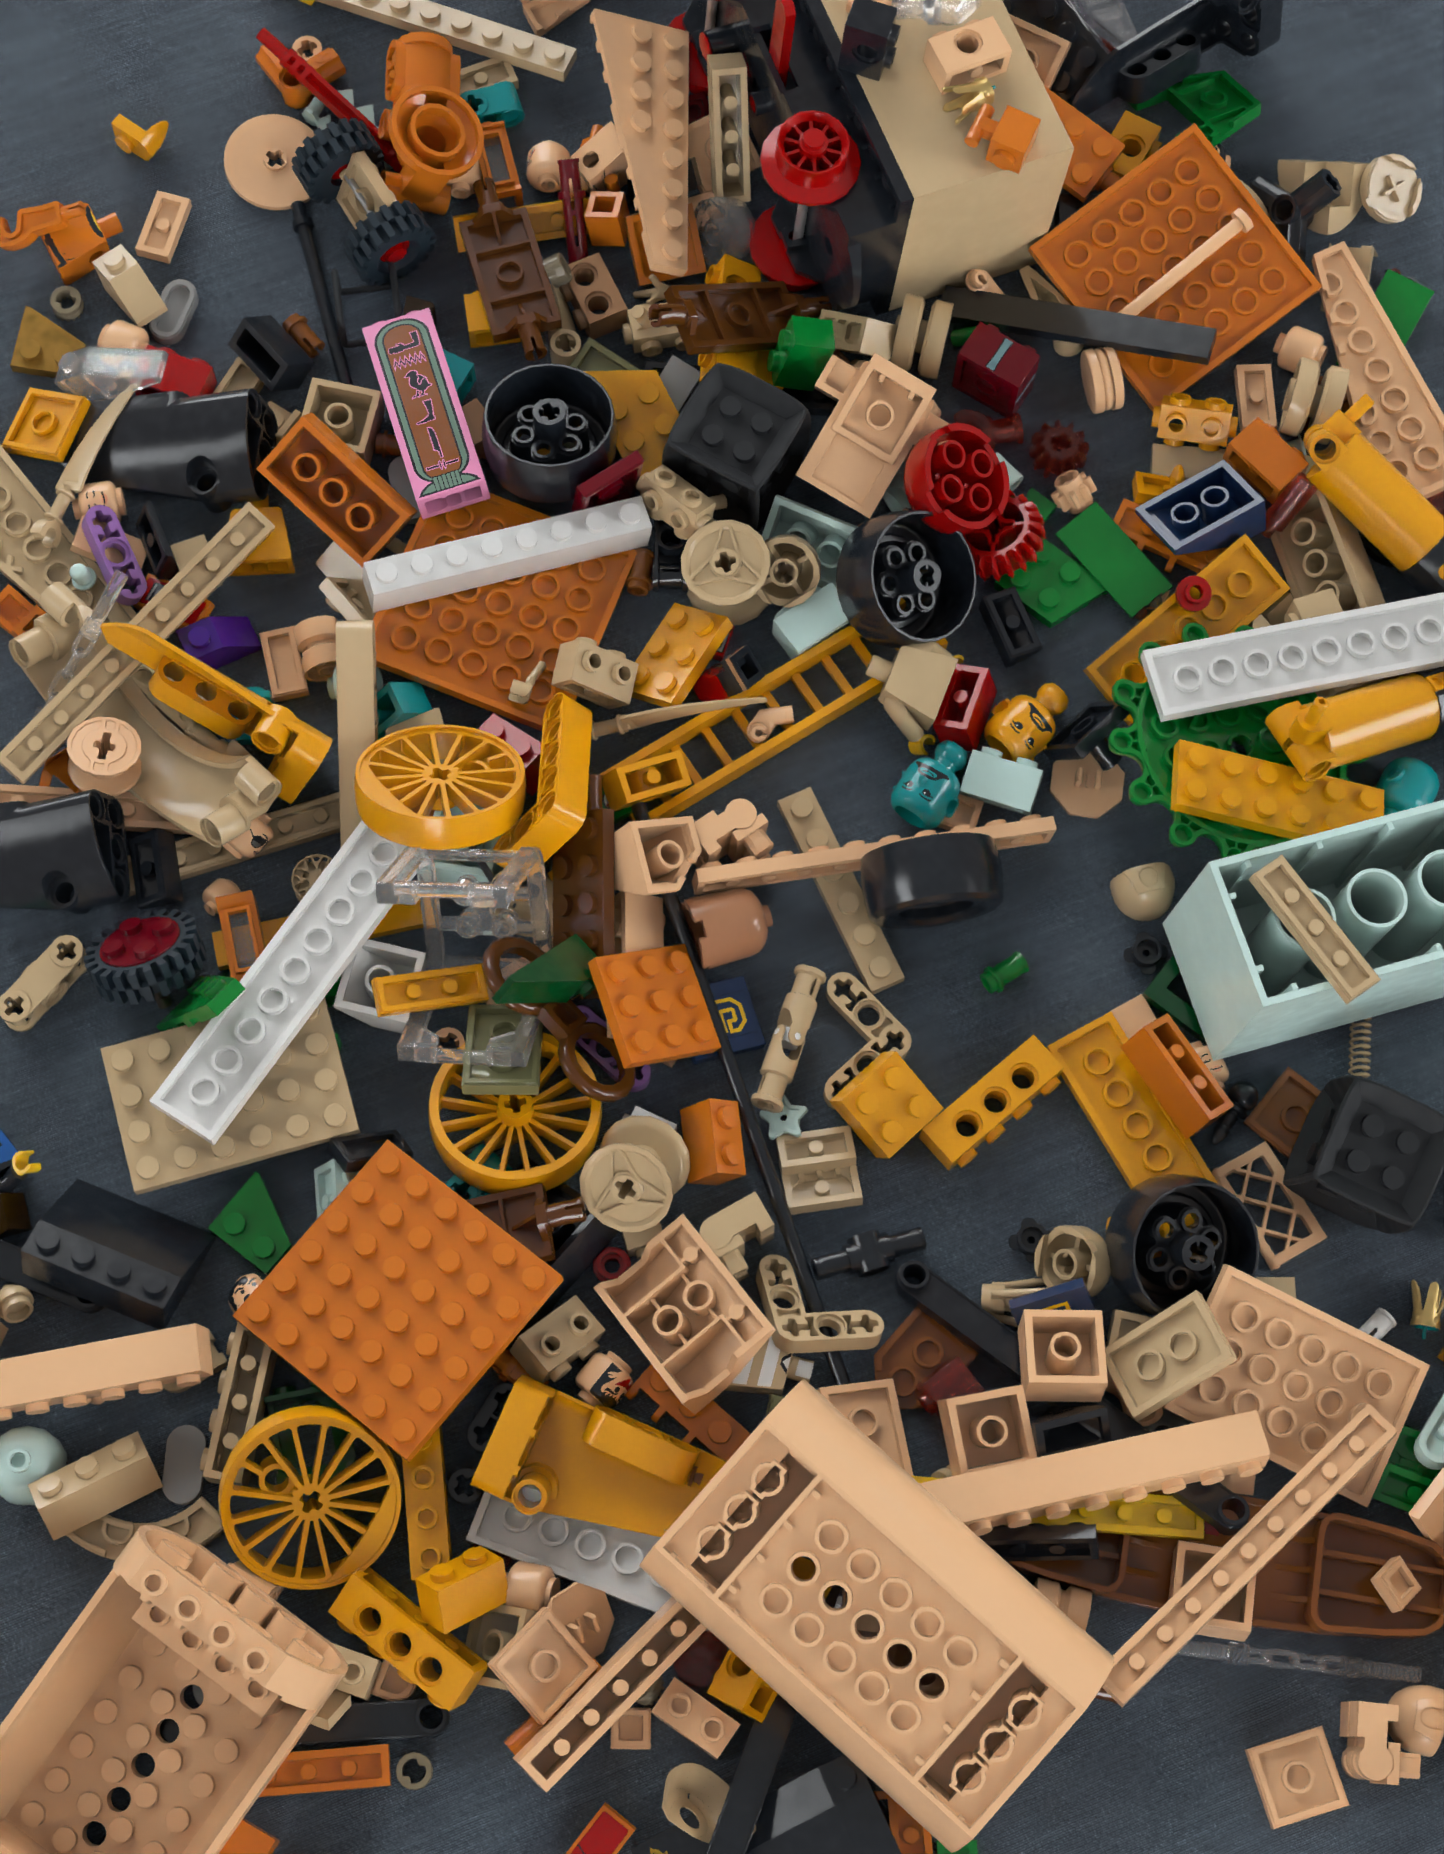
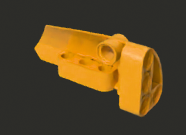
[100,622,333,804]
[470,1374,727,1537]

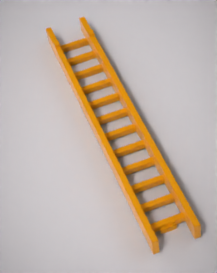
[547,598,948,882]

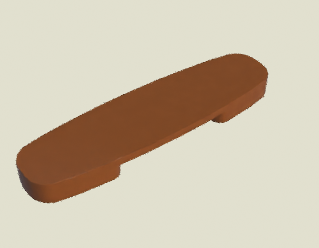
[1005,1490,1444,1639]

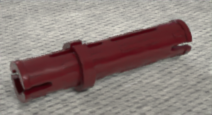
[557,158,588,264]

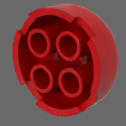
[904,423,1009,535]

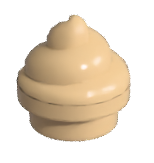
[0,1284,34,1323]

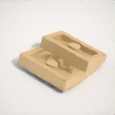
[776,1125,863,1215]

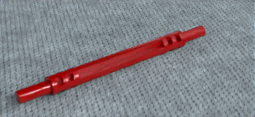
[256,28,402,173]

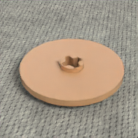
[224,114,315,211]

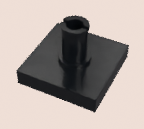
[1043,701,1130,771]

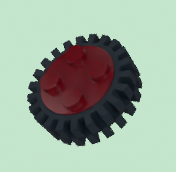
[84,909,207,1009]

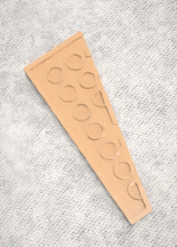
[590,8,689,277]
[1311,241,1444,499]

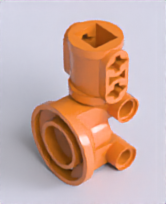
[378,31,484,216]

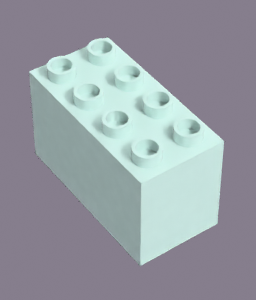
[1162,800,1444,1061]

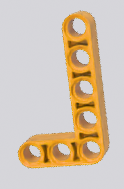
[491,692,592,879]

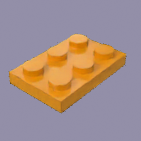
[632,602,733,707]

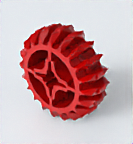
[963,489,1046,582]

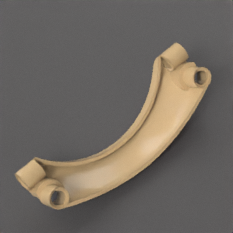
[8,582,282,848]

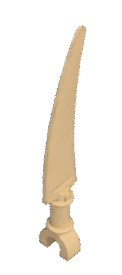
[30,375,143,549]
[591,697,767,741]

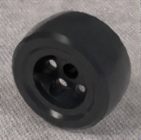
[482,363,618,503]
[836,510,977,648]
[861,832,1004,929]
[1105,1174,1260,1316]

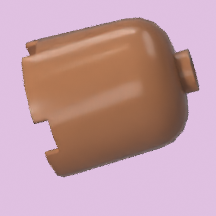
[681,888,773,969]

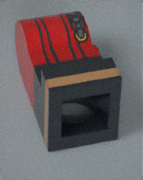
[694,644,765,702]

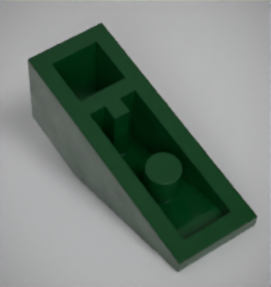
[492,934,598,1004]

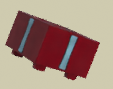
[952,321,1041,420]

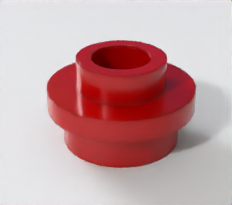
[1175,575,1212,612]
[593,1247,631,1282]

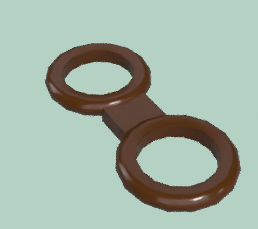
[482,936,636,1102]

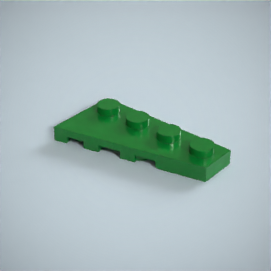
[156,975,245,1032]

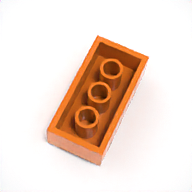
[256,413,418,568]

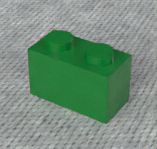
[767,315,835,391]

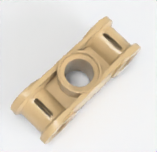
[0,935,87,1032]

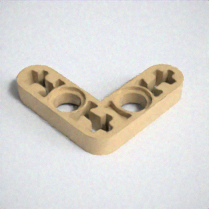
[823,972,912,1110]
[756,1254,884,1354]

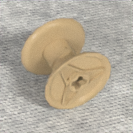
[681,520,770,625]
[579,1116,690,1232]

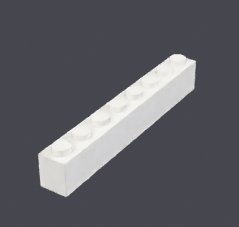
[363,496,652,613]

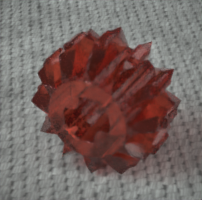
[1029,419,1089,479]

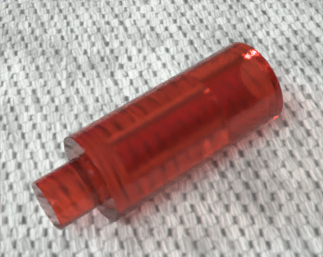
[1261,472,1318,538]

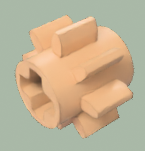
[1050,470,1097,514]

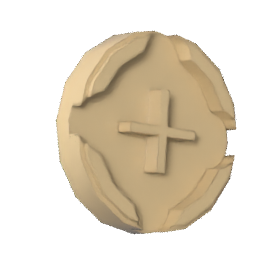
[1359,153,1422,224]

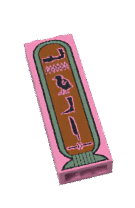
[362,308,491,520]

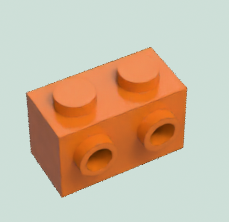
[1223,417,1309,505]
[680,1098,746,1186]

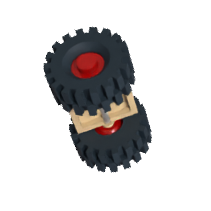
[291,118,437,286]

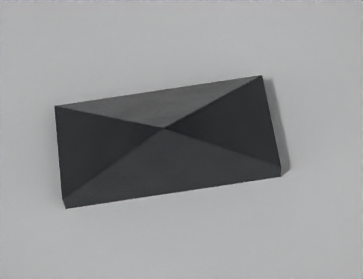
[1032,1405,1112,1457]

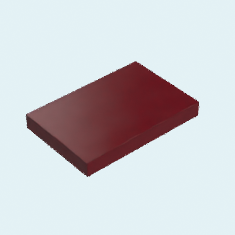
[571,450,644,512]

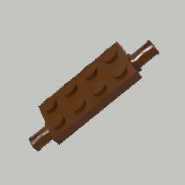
[459,178,562,361]
[648,281,832,355]
[552,774,615,999]
[466,1183,587,1262]

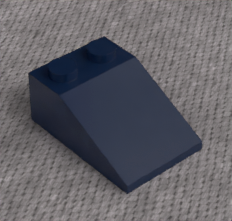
[1135,459,1266,555]

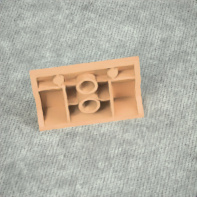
[593,1214,776,1414]

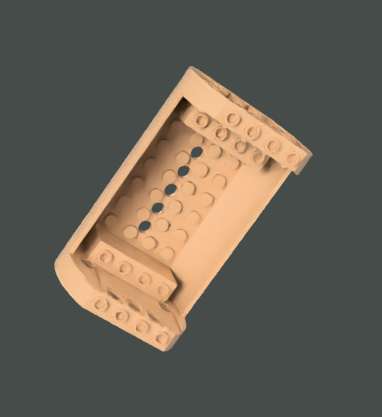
[639,1379,1114,1853]
[0,1525,348,1854]

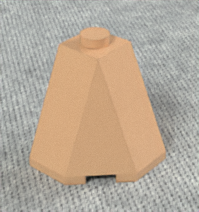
[614,816,702,896]

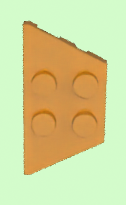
[583,370,679,494]

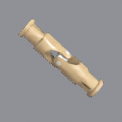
[751,964,827,1113]

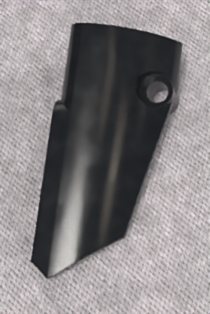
[1071,0,1283,116]
[62,388,278,513]
[0,789,130,914]

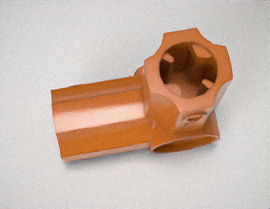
[255,45,346,109]

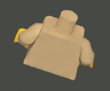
[865,642,964,756]

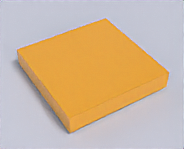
[1,387,91,463]

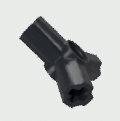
[1249,169,1342,263]

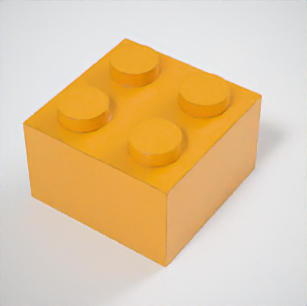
[829,1051,944,1159]

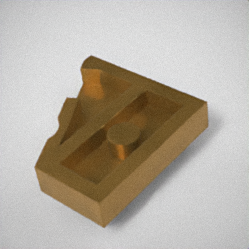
[10,306,89,382]

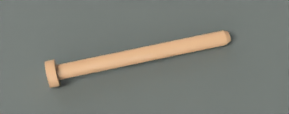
[1118,208,1254,316]

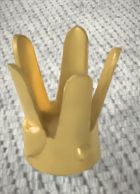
[941,76,996,124]
[1410,1280,1444,1340]

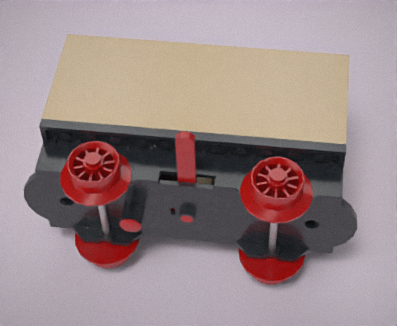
[668,0,1074,315]

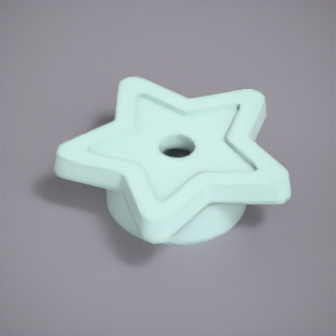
[759,1095,808,1140]

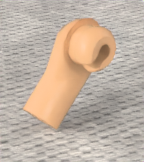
[965,269,1005,295]
[747,705,794,743]

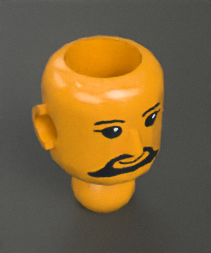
[984,683,1069,762]

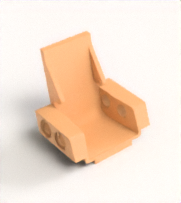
[795,353,949,519]

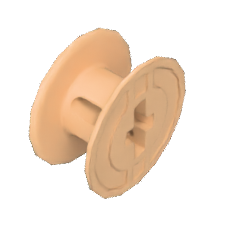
[67,717,142,796]

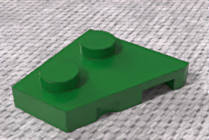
[208,1171,292,1275]

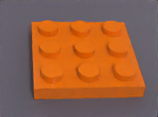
[588,944,721,1069]

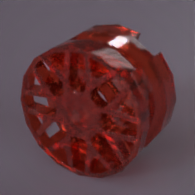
[673,1630,728,1688]

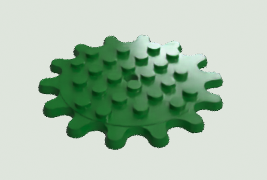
[1108,623,1369,859]

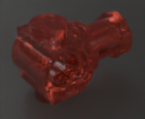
[954,409,1024,450]

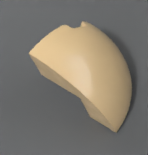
[1277,159,1369,235]

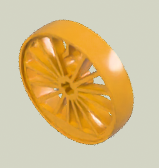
[354,724,526,850]
[428,1032,602,1194]
[218,1405,402,1590]

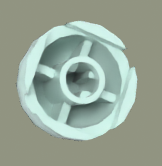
[0,1426,67,1506]

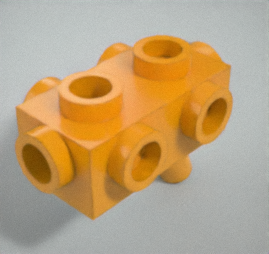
[1151,393,1239,451]

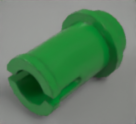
[980,951,1029,994]

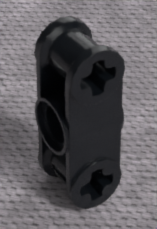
[653,519,688,592]

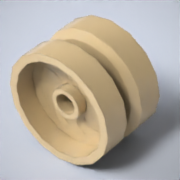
[890,293,954,380]
[1279,357,1350,445]

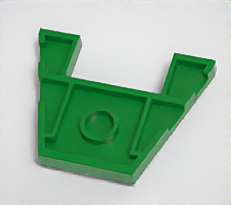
[1127,70,1261,147]
[994,487,1108,629]

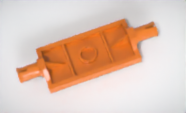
[1044,86,1126,203]

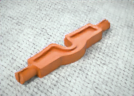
[0,200,86,251]

